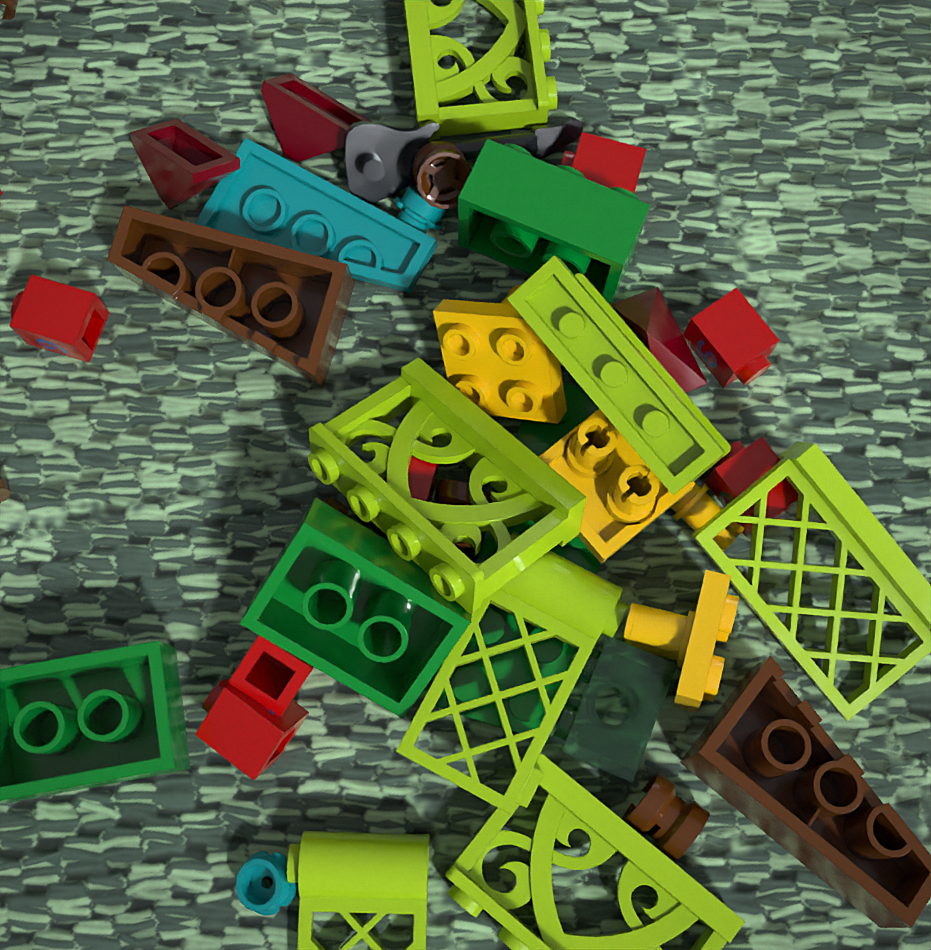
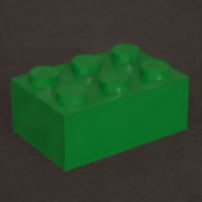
[458,139,650,305]
[240,497,472,719]
[0,641,191,804]

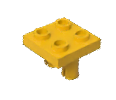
[433,284,567,424]
[539,409,696,564]
[624,570,739,713]

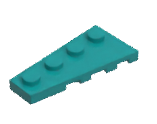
[195,137,438,293]

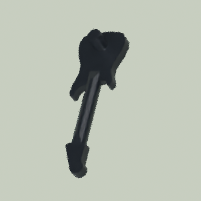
[343,116,583,204]

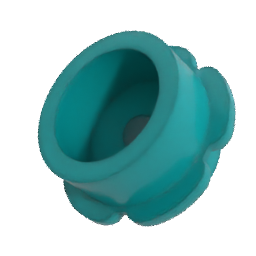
[394,185,447,234]
[236,851,297,916]

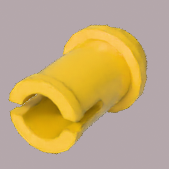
[671,482,745,551]

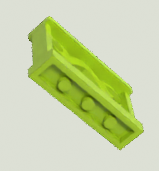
[403,0,557,140]
[507,255,731,495]
[308,357,586,614]
[445,753,745,950]

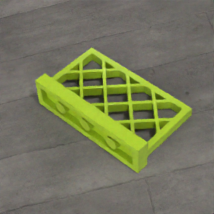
[691,441,931,721]

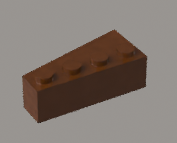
[107,205,355,387]
[680,655,931,928]

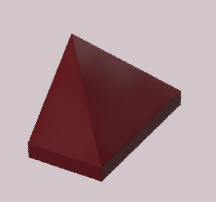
[261,73,372,163]
[130,118,240,210]
[611,287,707,393]

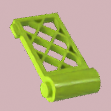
[396,532,629,814]
[287,831,430,950]

